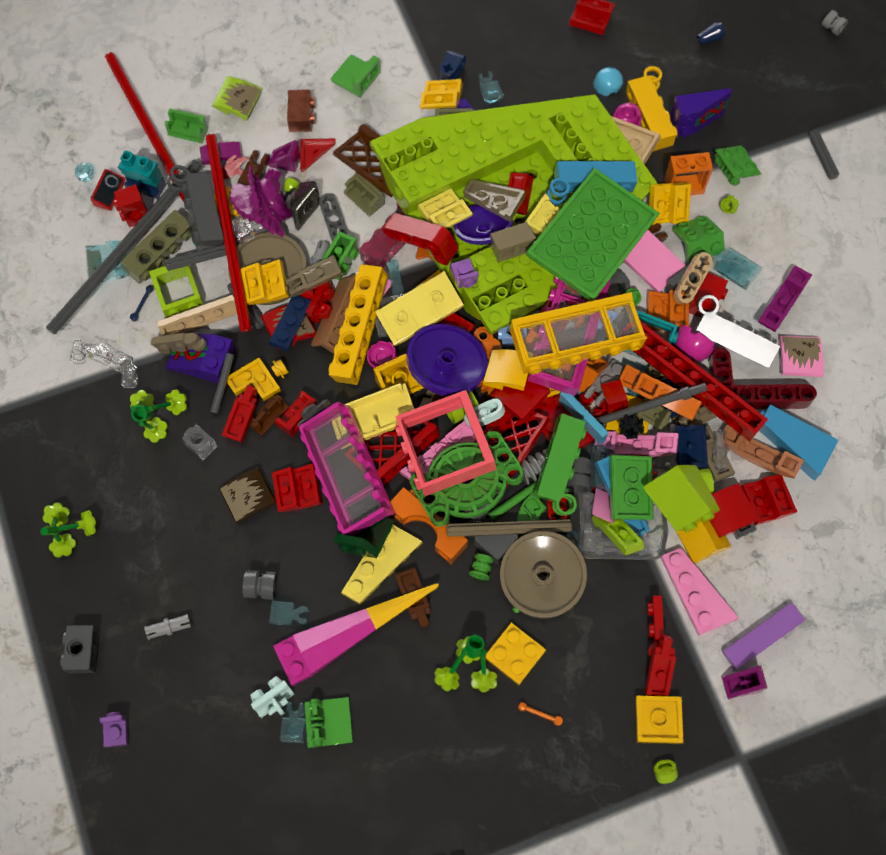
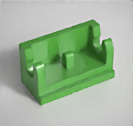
[165,108,208,144]

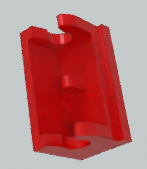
[275,391,318,437]

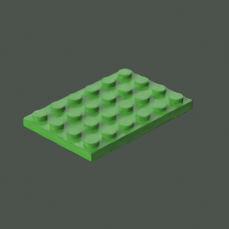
[526,168,660,301]

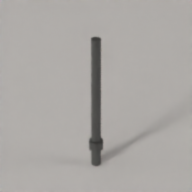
[595,383,708,425]

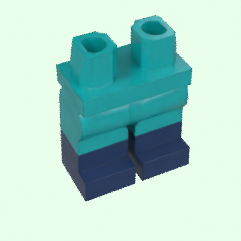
[118,150,167,199]

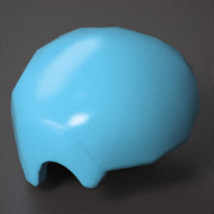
[594,67,623,96]

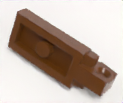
[395,567,431,629]

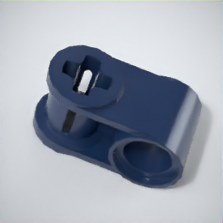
[439,50,466,80]

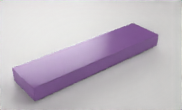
[722,602,805,670]

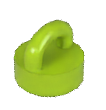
[654,760,678,784]

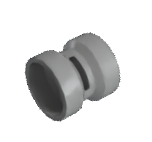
[822,10,848,36]

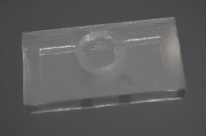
[231,215,258,244]

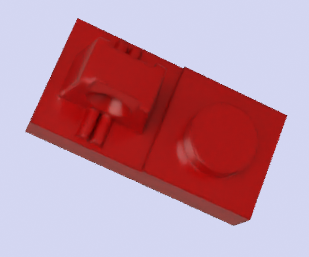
[306,281,335,323]

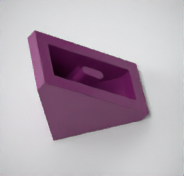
[268,140,300,172]
[722,666,768,699]

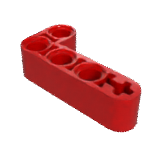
[382,213,459,265]

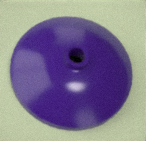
[453,205,513,245]

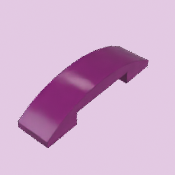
[758,265,812,332]

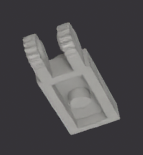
[584,360,625,406]

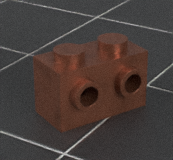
[287,89,315,132]

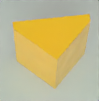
[373,354,424,394]
[674,521,732,564]

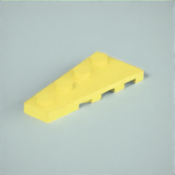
[341,525,423,604]

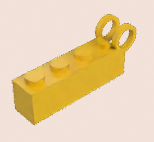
[626,66,677,151]

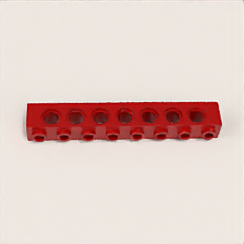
[620,321,768,442]

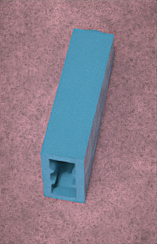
[759,405,838,480]

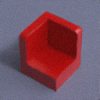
[601,379,628,414]

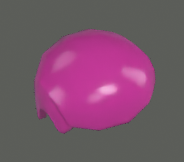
[614,103,642,126]
[367,340,397,368]

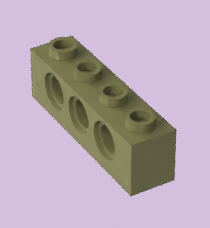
[120,210,192,284]

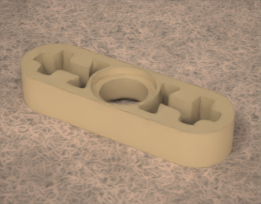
[673,252,713,304]

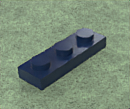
[269,296,311,352]

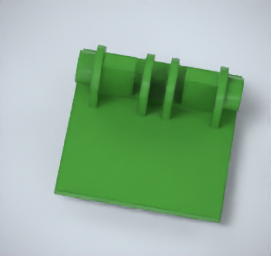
[714,145,761,186]
[304,697,353,748]

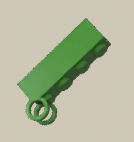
[533,414,587,516]

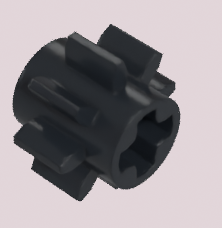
[618,414,644,439]

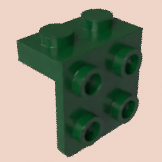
[333,515,394,559]

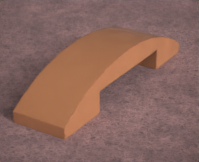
[718,425,804,479]

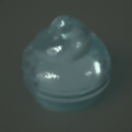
[75,163,94,182]

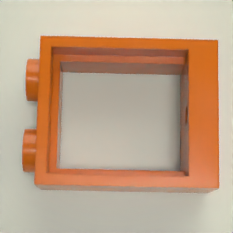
[663,152,713,195]

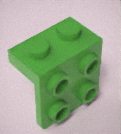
[672,216,725,264]

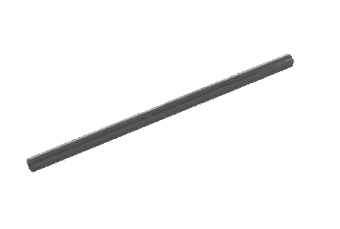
[46,159,202,334]

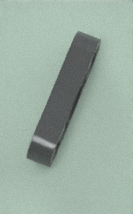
[319,193,347,242]

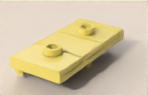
[375,271,464,346]
[332,383,415,449]

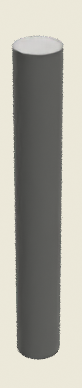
[210,353,234,414]

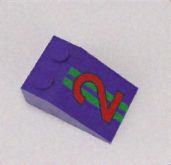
[670,88,732,137]
[166,333,236,383]

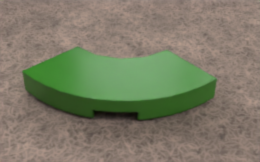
[517,492,546,538]

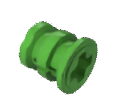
[469,553,494,580]

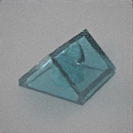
[713,247,762,290]

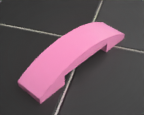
[594,431,679,457]

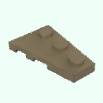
[463,179,525,222]

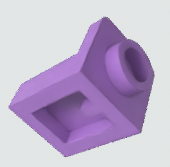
[450,258,479,288]
[100,712,128,748]

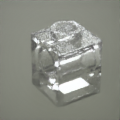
[182,424,218,461]

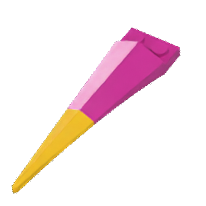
[273,583,439,686]

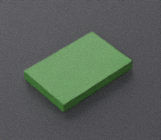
[609,455,654,521]

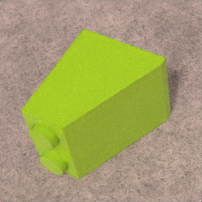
[643,465,720,533]

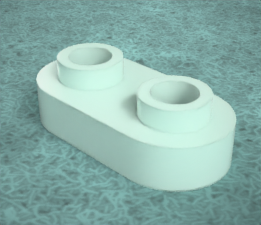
[464,399,505,428]

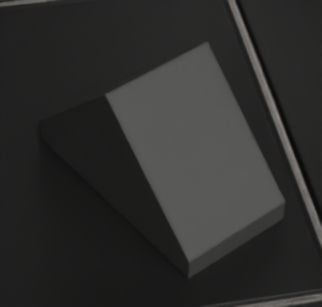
[474,534,518,565]

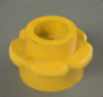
[271,359,289,378]

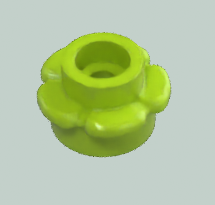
[720,195,739,214]

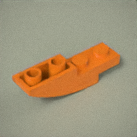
[619,365,702,421]

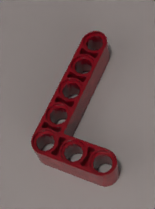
[709,348,817,409]

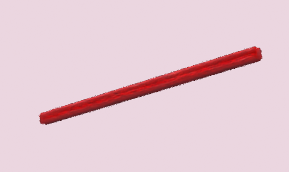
[105,52,184,203]
[206,134,251,332]

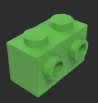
[321,231,359,281]

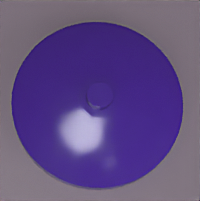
[406,324,488,396]

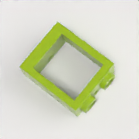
[149,265,204,318]

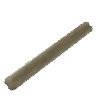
[446,520,572,537]

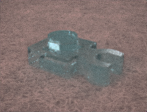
[479,71,503,104]
[269,601,309,626]
[280,702,306,743]

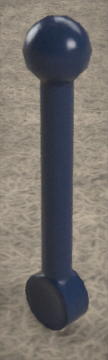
[130,285,153,322]

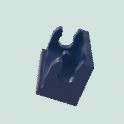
[676,425,708,468]

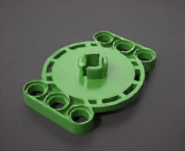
[410,431,524,527]

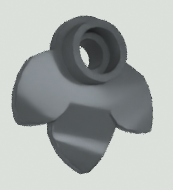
[297,399,330,427]

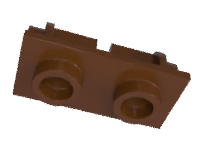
[249,394,289,436]

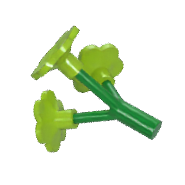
[40,503,96,558]

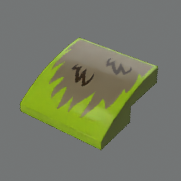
[211,76,262,121]

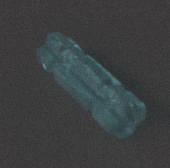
[386,259,404,296]

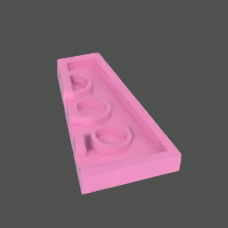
[400,421,476,497]
[660,548,739,636]

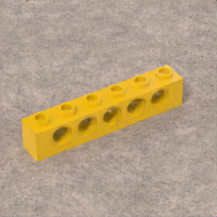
[329,265,388,385]

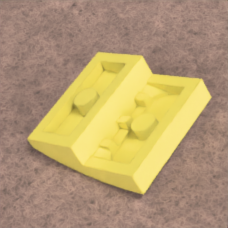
[418,189,473,229]

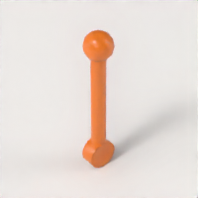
[518,702,563,726]

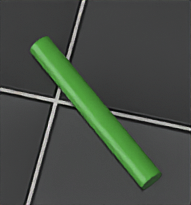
[487,480,538,521]

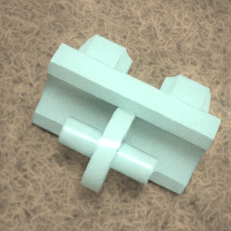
[250,676,294,718]

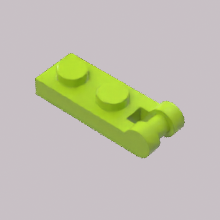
[592,515,644,556]

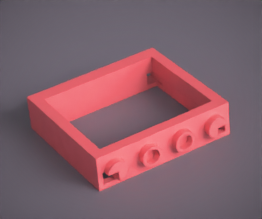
[395,390,497,496]

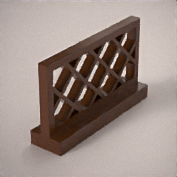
[333,124,393,198]

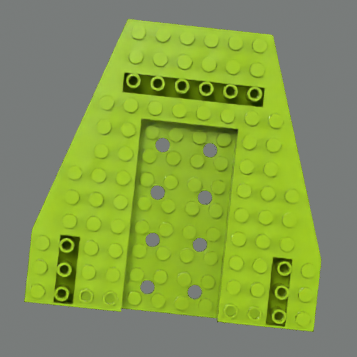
[370,95,657,335]

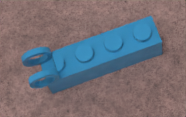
[547,161,637,205]

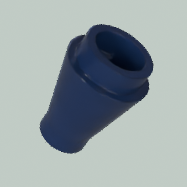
[697,22,726,45]

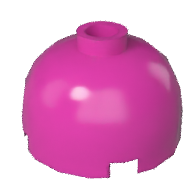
[675,325,716,362]

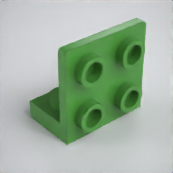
[331,54,381,98]

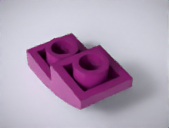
[200,142,242,165]

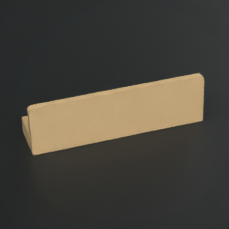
[157,295,237,336]

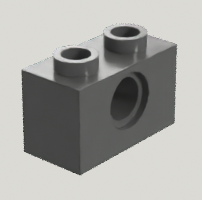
[60,625,99,673]

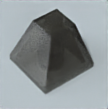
[289,181,320,231]

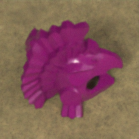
[229,166,293,237]

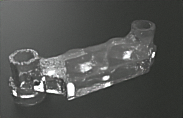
[70,340,138,388]

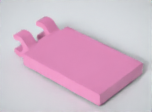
[624,230,685,292]

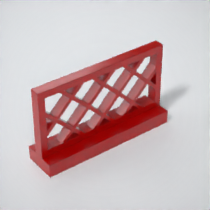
[476,407,550,487]
[345,421,439,486]

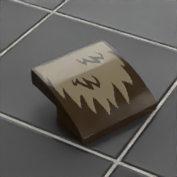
[219,467,277,524]

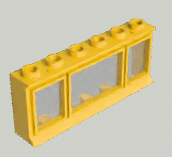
[509,292,647,374]

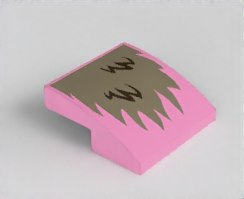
[778,336,824,377]

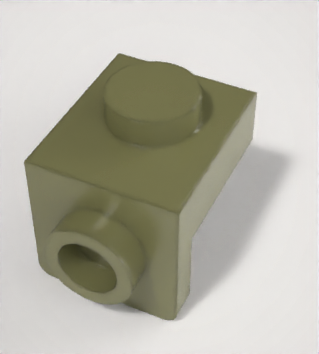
[636,397,672,430]

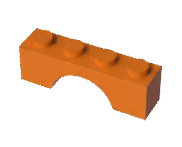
[391,487,468,565]

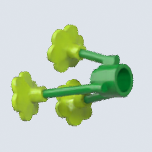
[130,389,187,443]
[434,634,497,692]

